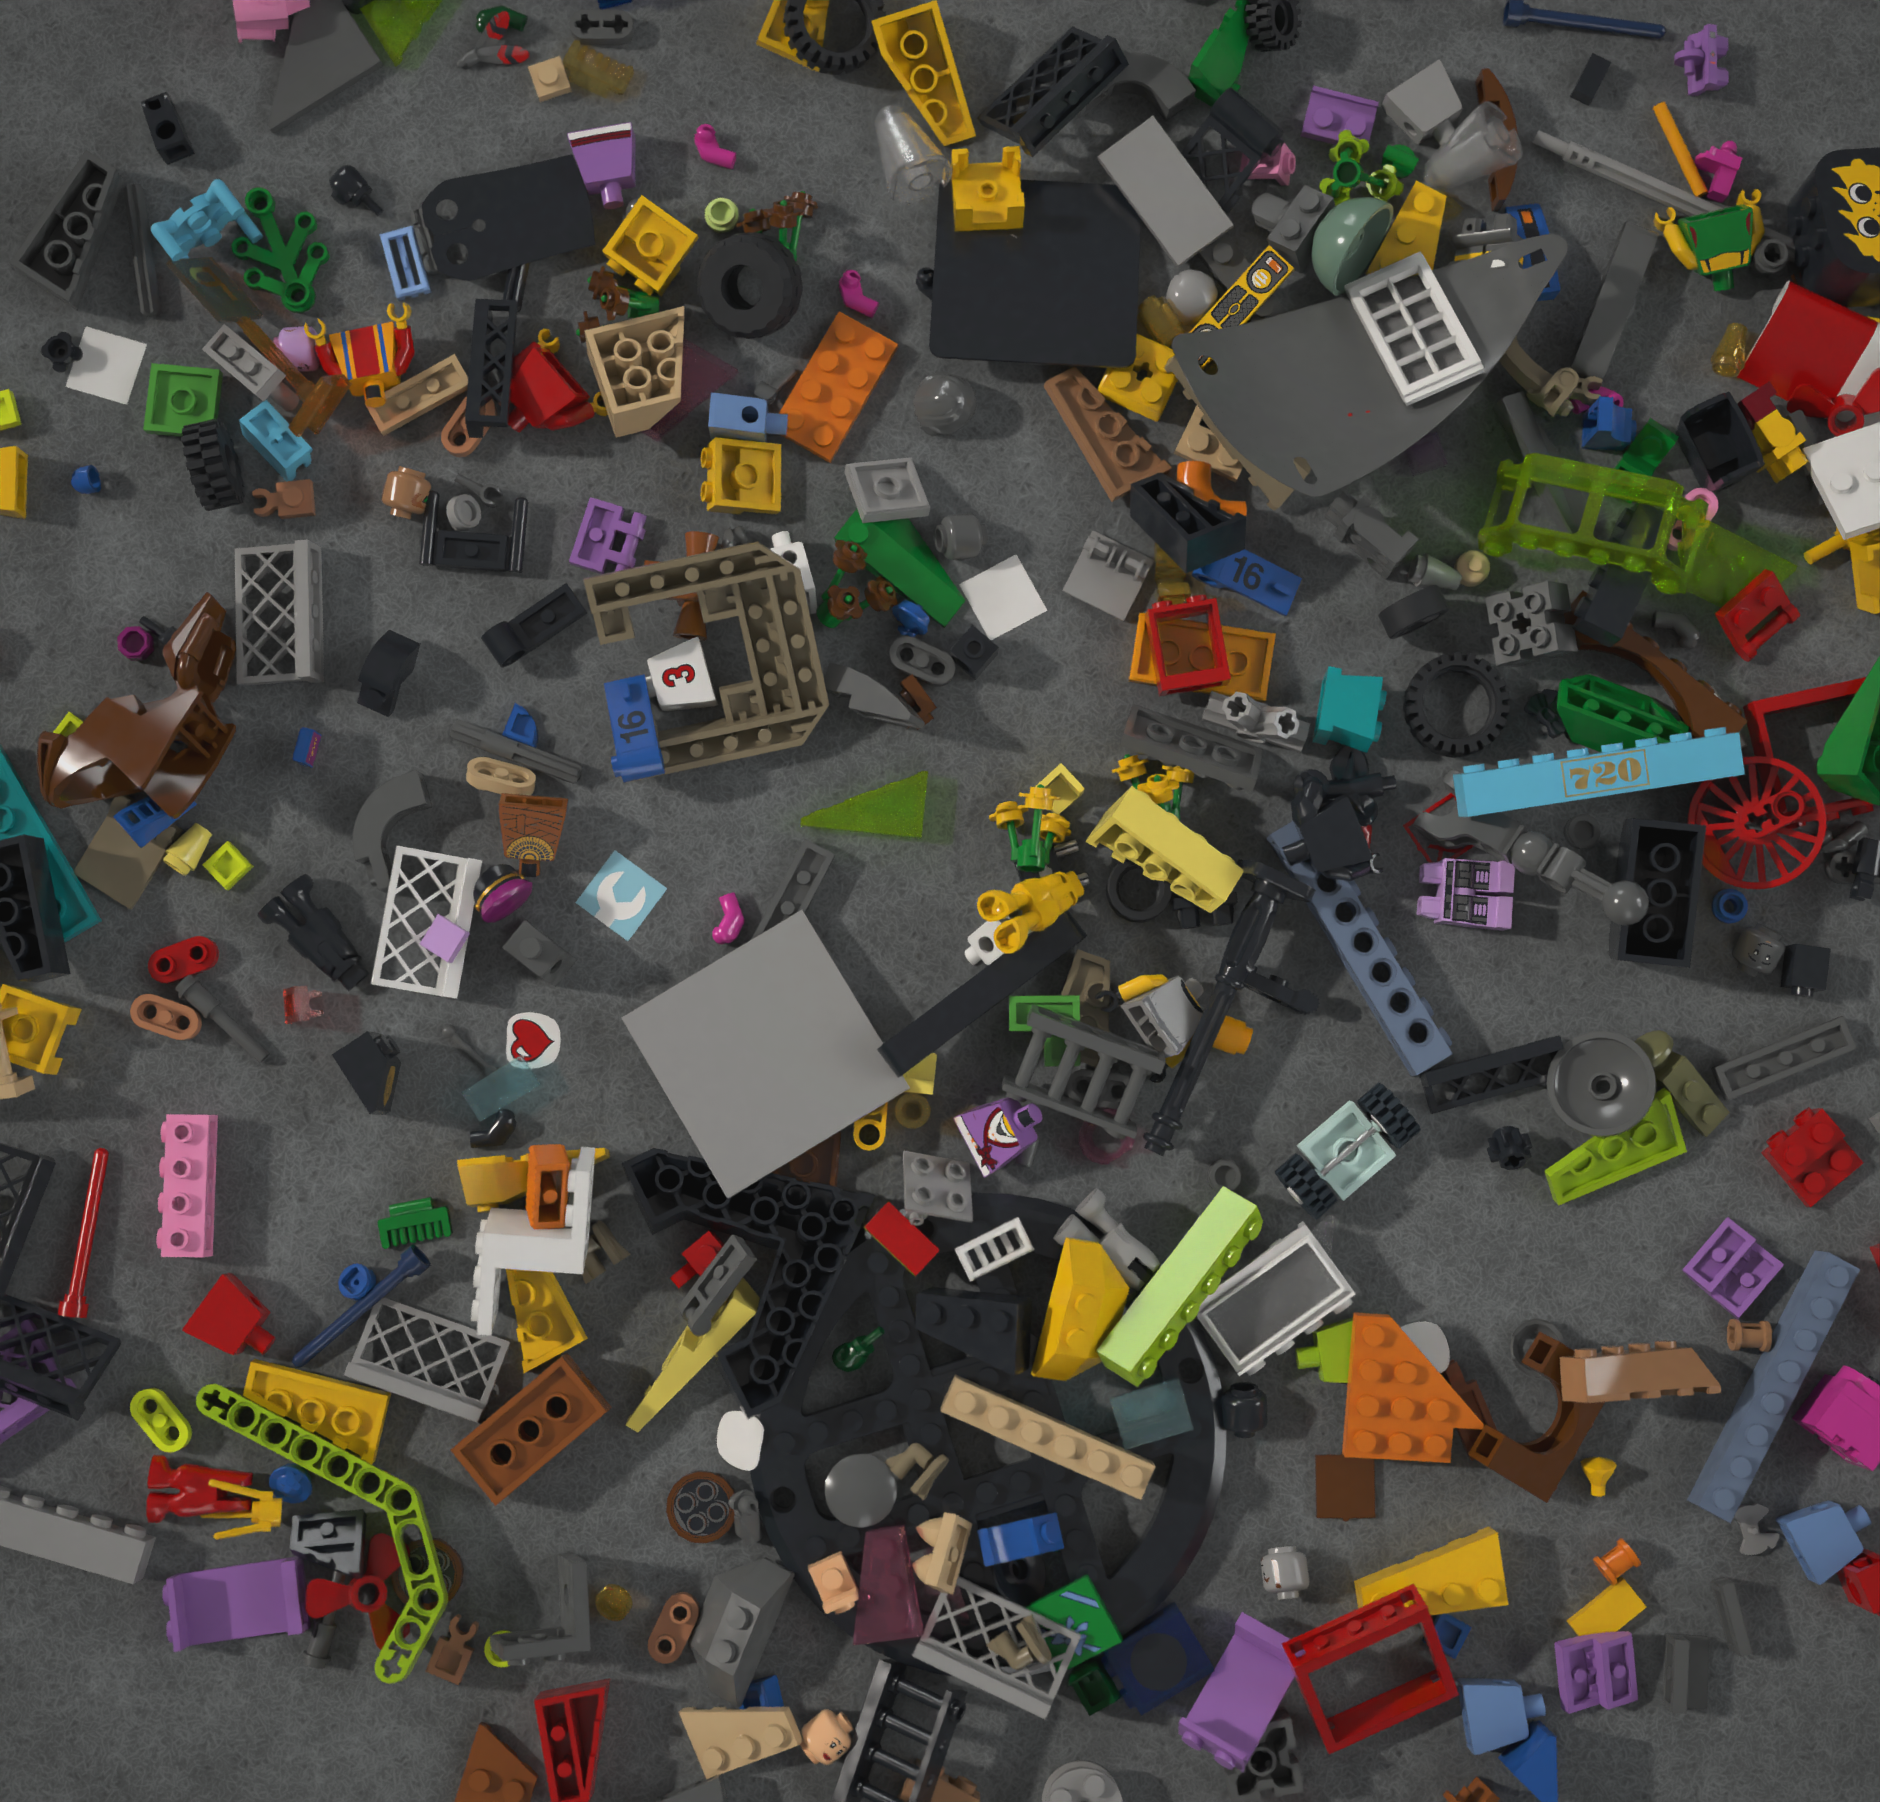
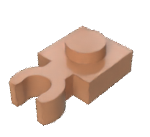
[252,479,316,519]
[425,1614,479,1685]

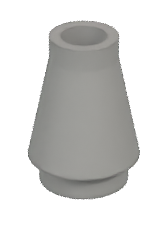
[1407,553,1462,591]

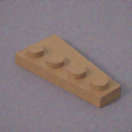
[1044,366,1172,502]

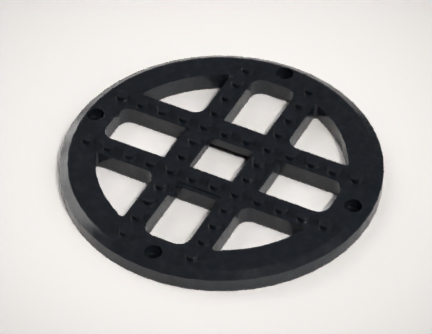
[750,1193,1227,1677]

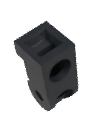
[141,91,195,165]

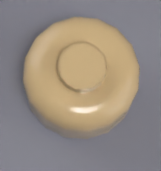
[1454,550,1490,587]

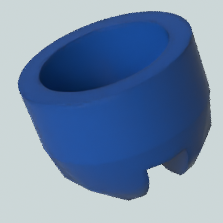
[71,465,101,494]

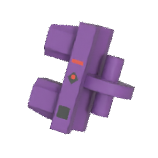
[1674,24,1729,96]

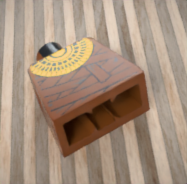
[499,793,568,877]

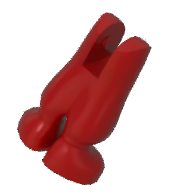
[146,1455,253,1523]

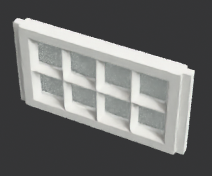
[1344,251,1484,406]

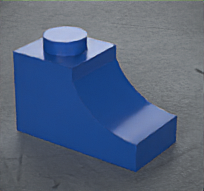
[1582,396,1637,451]
[977,1512,1064,1567]

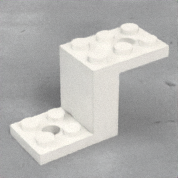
[471,1147,595,1336]

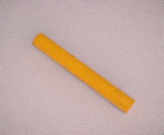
[1652,101,1708,197]

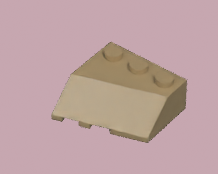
[585,306,685,438]

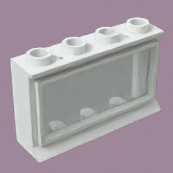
[1197,1221,1355,1377]

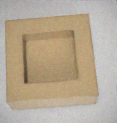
[528,56,572,102]

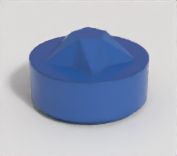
[338,1264,376,1301]

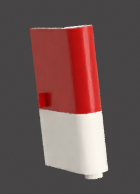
[1737,281,1880,427]

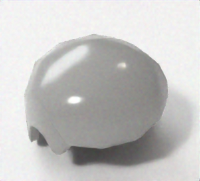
[1165,269,1218,326]

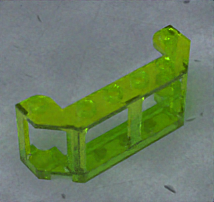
[1478,453,1709,594]

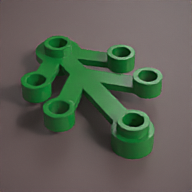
[231,187,330,313]

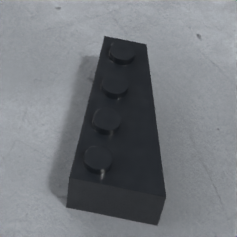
[1573,500,1678,648]

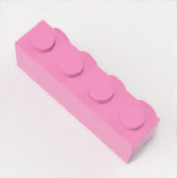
[156,1114,218,1257]

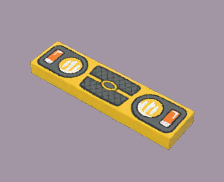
[1189,245,1295,370]

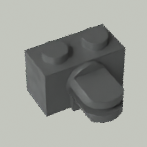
[1252,185,1335,274]

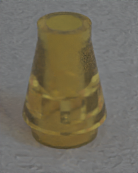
[1710,323,1748,377]

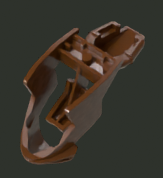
[37,592,236,819]

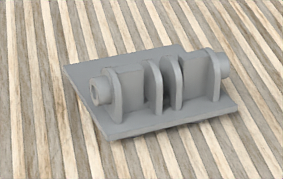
[1062,530,1154,621]
[903,1151,973,1226]

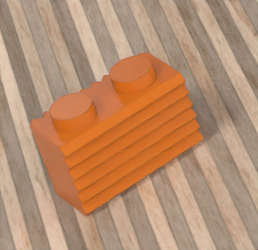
[525,1144,570,1229]

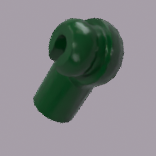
[476,5,527,33]

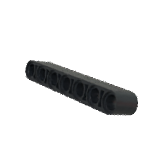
[877,910,1088,1078]

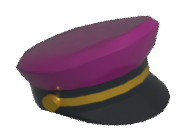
[473,864,533,923]

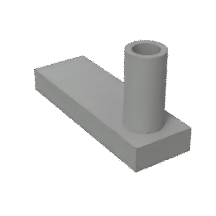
[202,324,299,412]

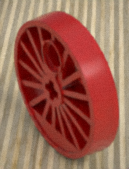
[1688,756,1827,889]

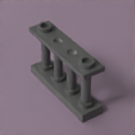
[1002,1004,1166,1139]

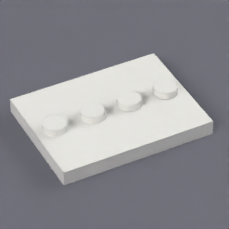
[1802,422,1880,540]

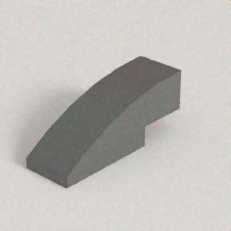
[824,662,925,729]

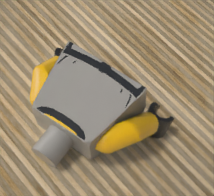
[1095,974,1204,1083]

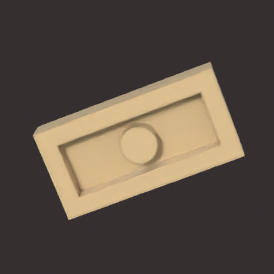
[912,1512,972,1595]

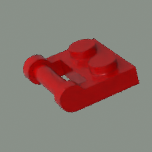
[1715,569,1800,662]

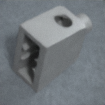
[1381,60,1463,150]

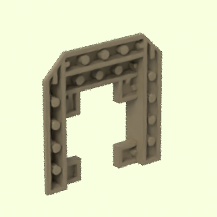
[583,542,829,781]

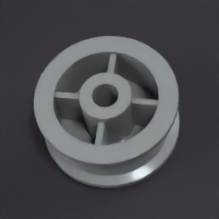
[1042,1760,1123,1802]

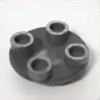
[825,1454,897,1527]

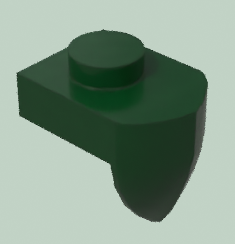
[1066,1659,1122,1716]

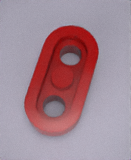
[148,936,219,984]

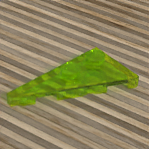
[800,771,928,839]

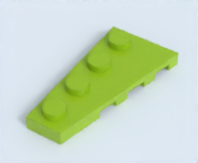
[1544,1088,1687,1206]

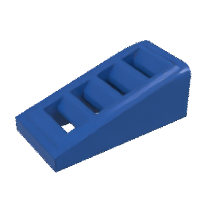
[113,796,196,848]

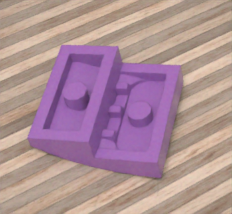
[1682,1217,1784,1319]
[1554,1631,1638,1714]

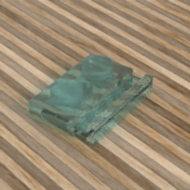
[1109,1378,1194,1450]

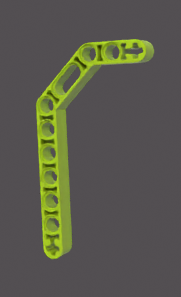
[196,1384,448,1684]

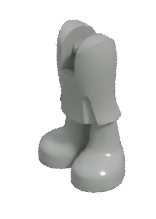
[1053,1188,1161,1291]

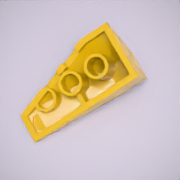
[871,0,976,146]
[457,1148,610,1213]

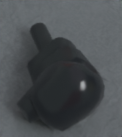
[329,165,383,216]

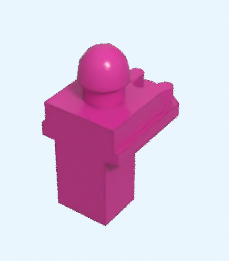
[1694,141,1742,203]

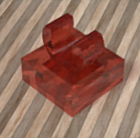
[283,986,323,1024]

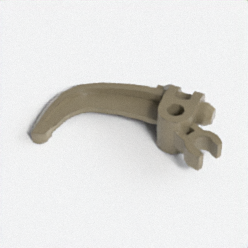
[1499,336,1603,418]

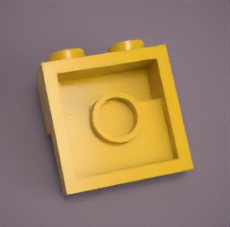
[602,195,699,296]
[700,437,781,514]

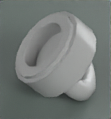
[447,494,481,531]

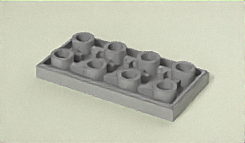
[1098,116,1234,268]

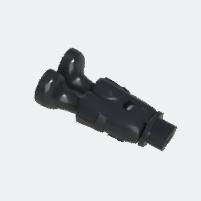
[257,874,369,991]

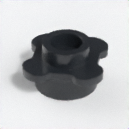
[41,332,83,373]

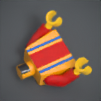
[304,302,415,408]

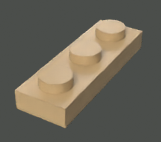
[364,354,468,436]

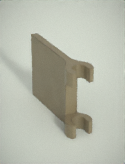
[74,795,184,910]

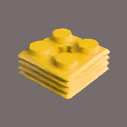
[1098,334,1178,421]

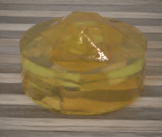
[595,1584,633,1622]

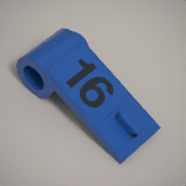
[1191,549,1302,616]
[604,674,666,783]

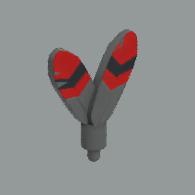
[456,11,530,68]

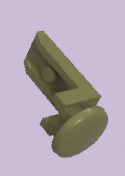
[1634,1030,1730,1137]

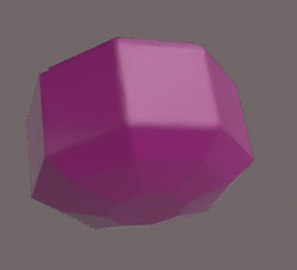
[117,626,154,661]

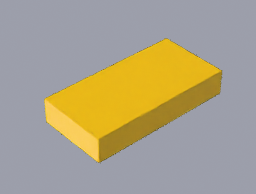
[1566,1577,1646,1636]

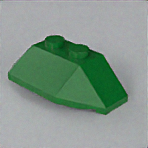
[1557,674,1689,752]

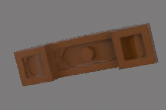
[1475,68,1519,212]

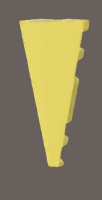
[626,1277,760,1433]

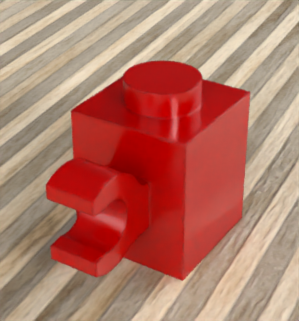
[670,1229,725,1288]

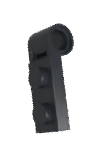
[481,583,587,668]

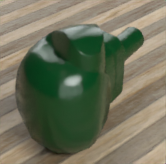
[832,1326,885,1372]

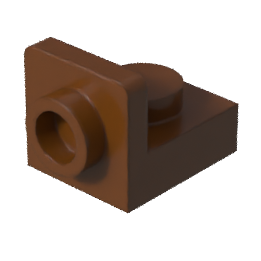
[899,674,937,730]

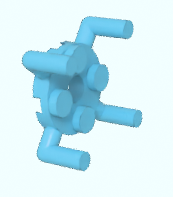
[151,179,263,285]

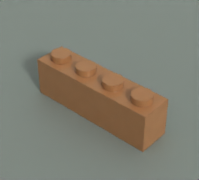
[1560,1340,1721,1403]

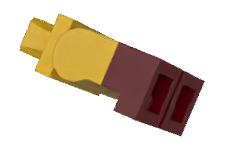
[1737,381,1809,483]

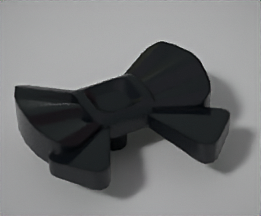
[1524,689,1566,738]

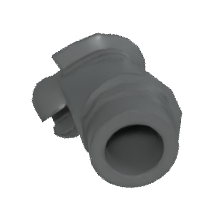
[728,1490,763,1544]

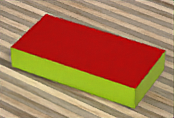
[864,1201,940,1276]

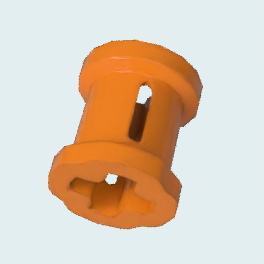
[1593,1538,1642,1586]

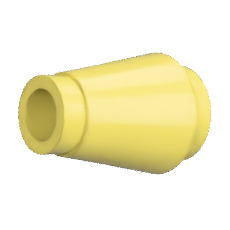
[163,823,212,876]

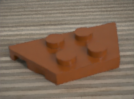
[455,1722,539,1802]

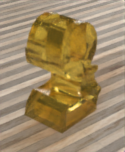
[1154,542,1191,605]

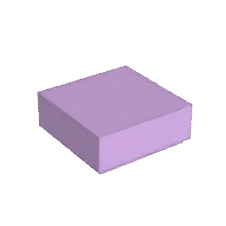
[420,914,470,963]

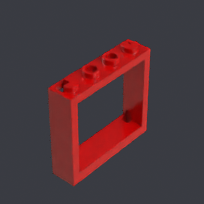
[1743,677,1875,829]
[1281,1583,1459,1755]

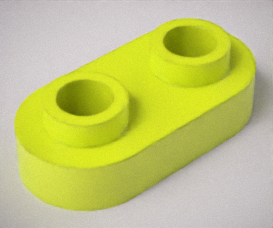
[130,1388,192,1452]

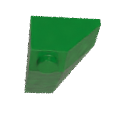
[1188,0,1250,107]
[834,509,965,628]
[1817,656,1880,806]

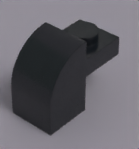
[357,630,420,717]

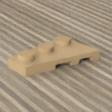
[679,1707,803,1779]

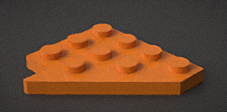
[1342,1313,1484,1463]

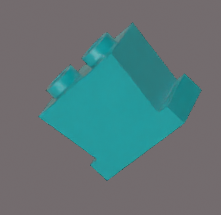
[1312,666,1387,753]

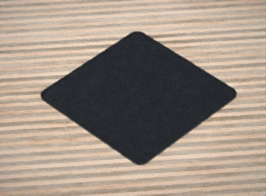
[929,176,1141,368]

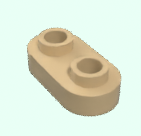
[466,757,536,795]

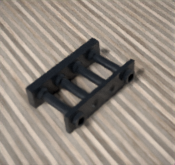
[832,1659,967,1802]

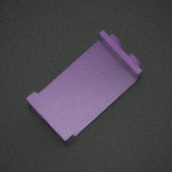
[163,1556,311,1652]
[1179,1612,1305,1772]

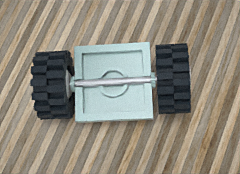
[1274,1082,1421,1220]

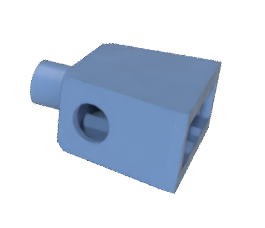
[708,392,788,442]
[1776,1500,1871,1585]
[1456,1678,1546,1755]

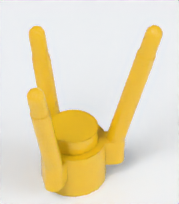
[200,1479,282,1540]

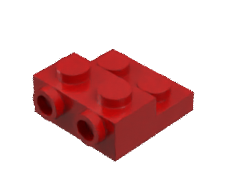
[1761,1107,1863,1208]

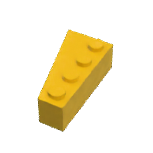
[1354,1526,1509,1615]

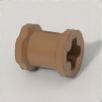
[1727,1319,1772,1352]

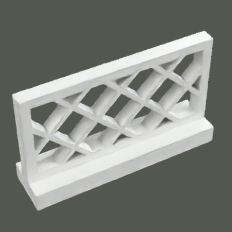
[371,846,482,999]

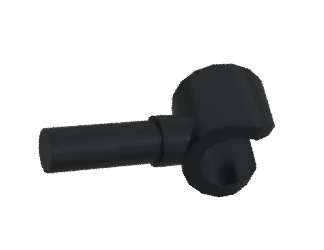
[139,616,177,645]

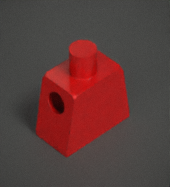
[182,1273,276,1355]

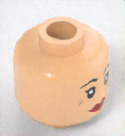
[800,1709,854,1765]

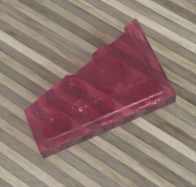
[640,338,739,442]
[853,1525,924,1645]

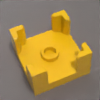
[951,146,1025,232]
[1849,534,1880,614]
[0,984,82,1075]

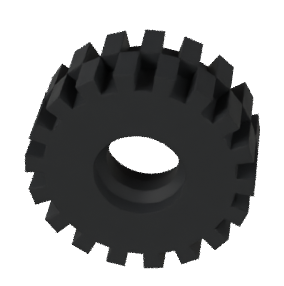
[181,418,245,511]

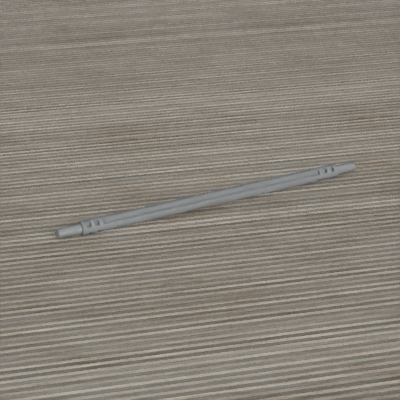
[1532,130,1795,263]

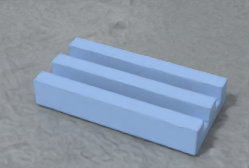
[380,225,432,301]

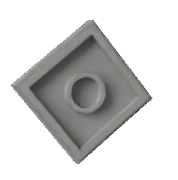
[844,457,930,523]

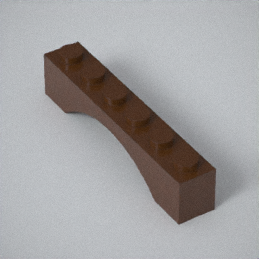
[1564,590,1748,738]

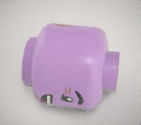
[273,326,320,373]

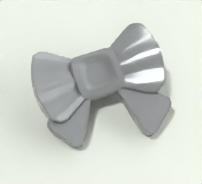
[1734,1503,1780,1555]

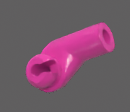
[712,892,744,945]

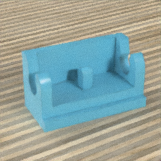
[239,400,313,482]

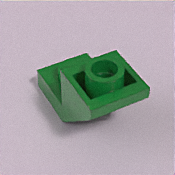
[1602,418,1679,504]

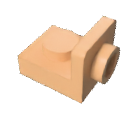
[808,1551,859,1614]

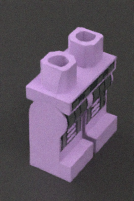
[1417,858,1515,931]

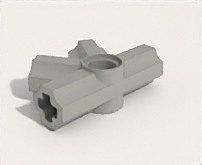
[1201,691,1310,753]

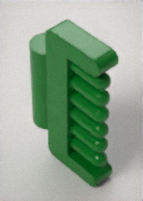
[378,1197,453,1249]

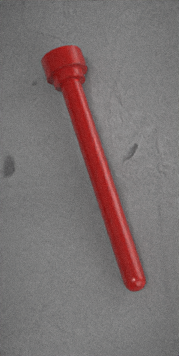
[57,1148,109,1318]

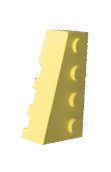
[1085,786,1243,913]

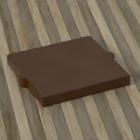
[1315,1452,1375,1522]

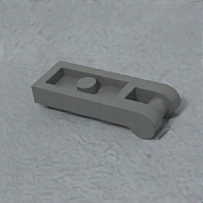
[678,1234,757,1336]

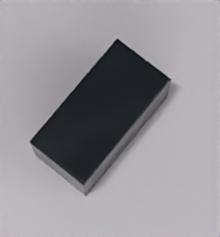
[1570,53,1611,106]

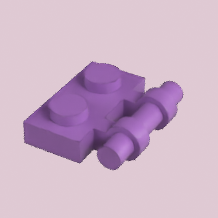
[569,497,647,574]

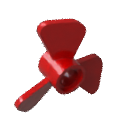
[1787,368,1880,436]
[306,1533,410,1650]

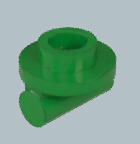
[1382,144,1419,179]

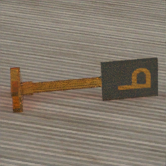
[166,257,352,437]

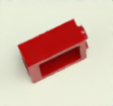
[1145,595,1231,697]

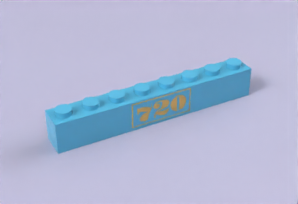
[1453,727,1745,817]

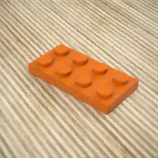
[779,311,898,463]

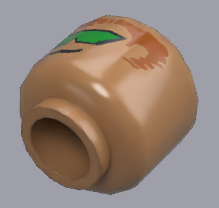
[381,466,431,520]

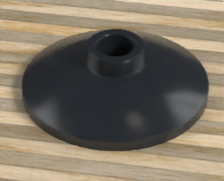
[991,1554,1046,1606]

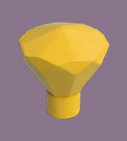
[1581,1456,1616,1497]

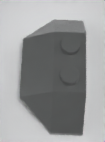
[688,1558,795,1707]

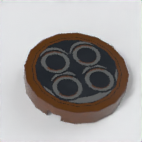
[666,1470,735,1543]
[391,1538,464,1610]

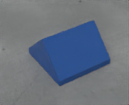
[1498,1721,1558,1802]

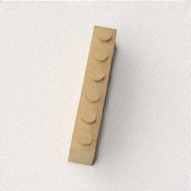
[941,1374,1155,1500]

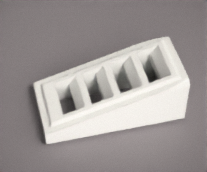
[955,1217,1034,1282]

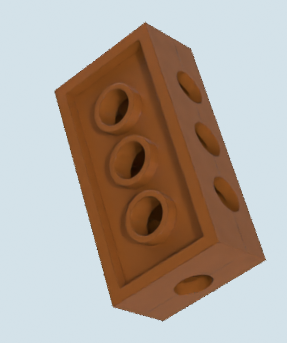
[451,1353,612,1506]

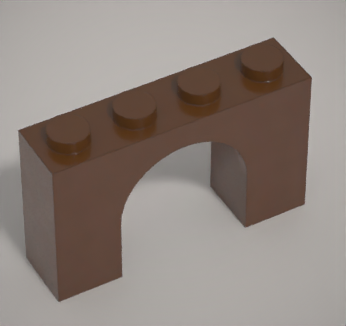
[1468,1332,1605,1503]

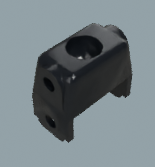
[1675,391,1765,494]

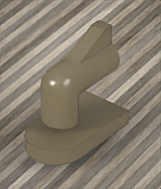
[583,1221,630,1284]
[884,1443,949,1500]
[986,1614,1052,1670]

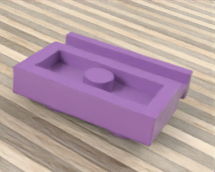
[1300,86,1379,145]

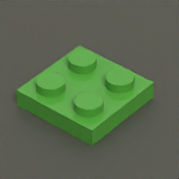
[143,363,223,437]

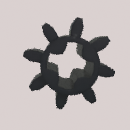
[1487,1126,1533,1170]

